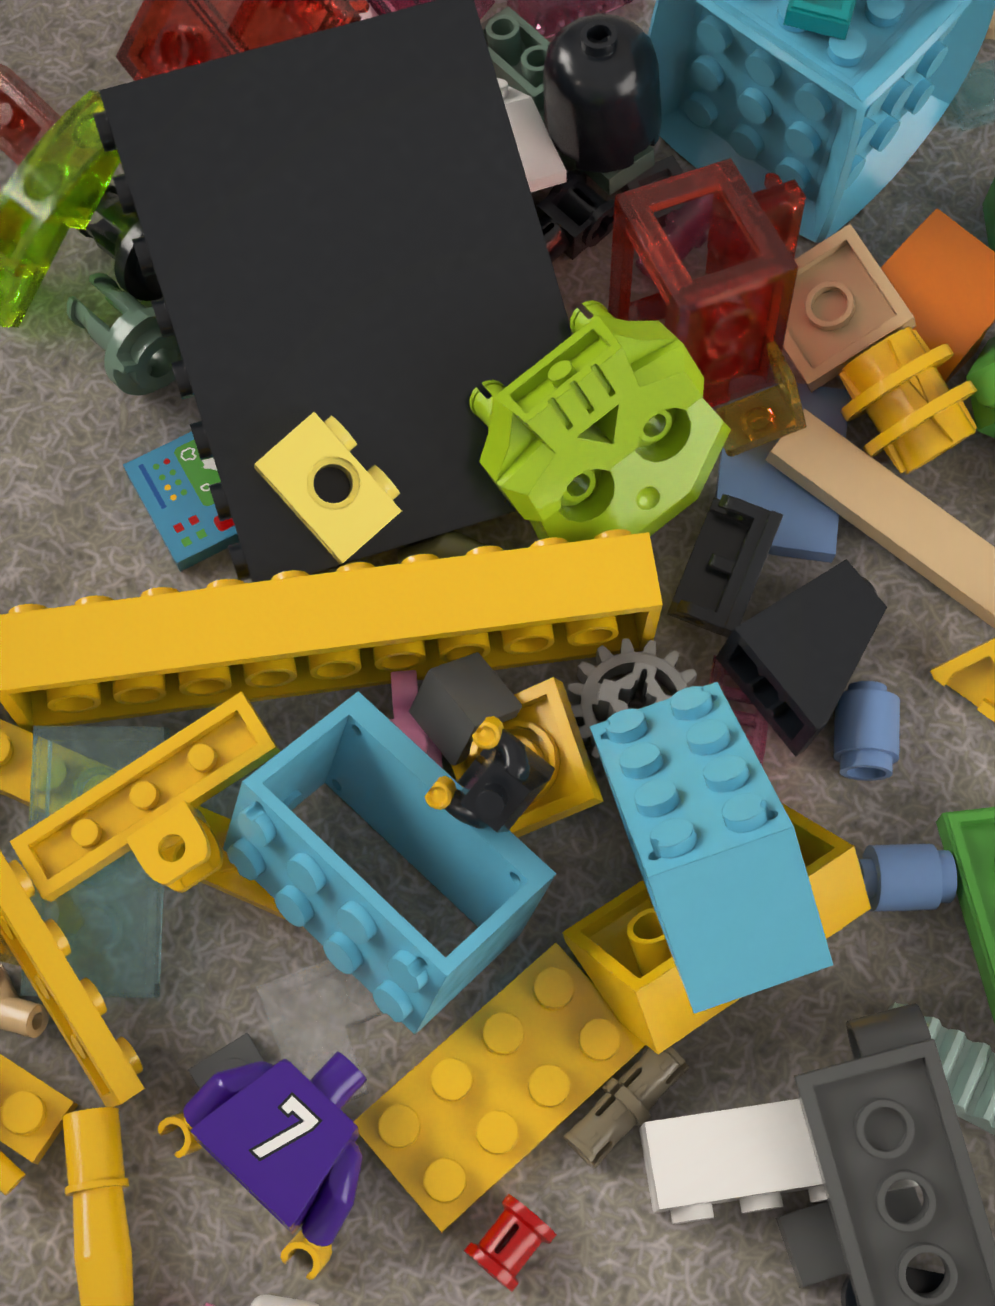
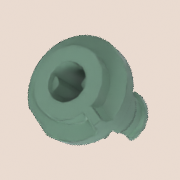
[67,273,182,395]

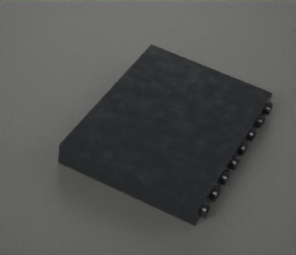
[93,0,576,582]

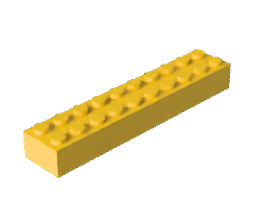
[0,529,663,731]

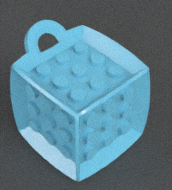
[648,0,995,243]

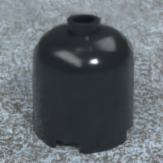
[543,13,662,173]

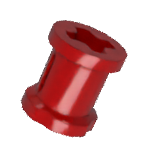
[463,1194,557,1293]

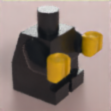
[424,716,555,833]

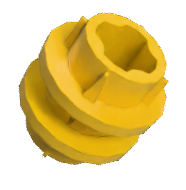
[838,327,977,475]

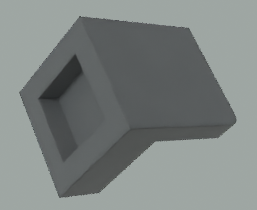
[409,652,522,766]

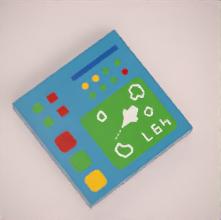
[123,431,239,572]

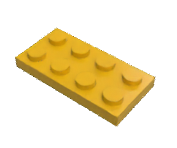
[353,943,646,1233]

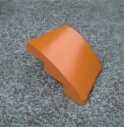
[881,208,995,383]

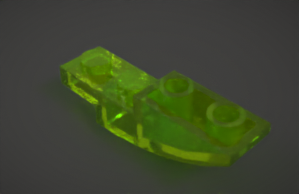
[0,90,121,328]

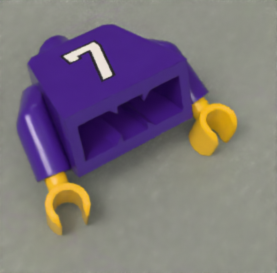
[158,1051,367,1280]

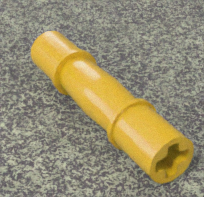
[62,1107,134,1306]

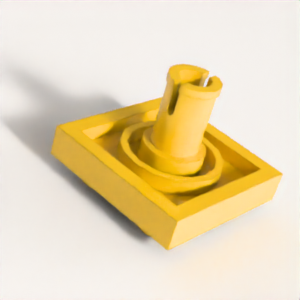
[452,677,604,838]

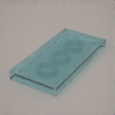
[20,726,170,998]

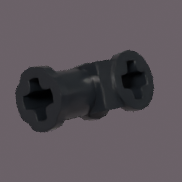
[536,169,622,262]

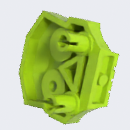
[469,300,731,542]

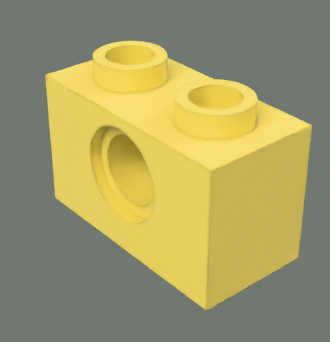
[254,412,402,564]

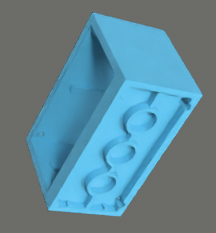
[590,682,833,1014]
[223,691,556,1035]

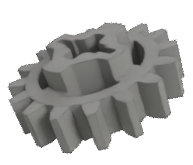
[567,638,697,767]

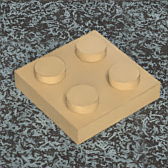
[747,224,917,392]

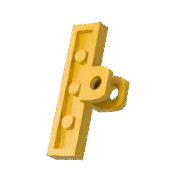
[9,692,281,902]

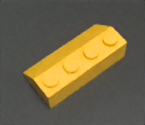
[562,802,871,1055]

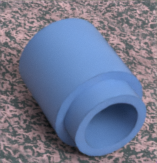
[833,681,900,781]
[858,844,957,912]

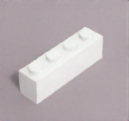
[639,1099,919,1224]

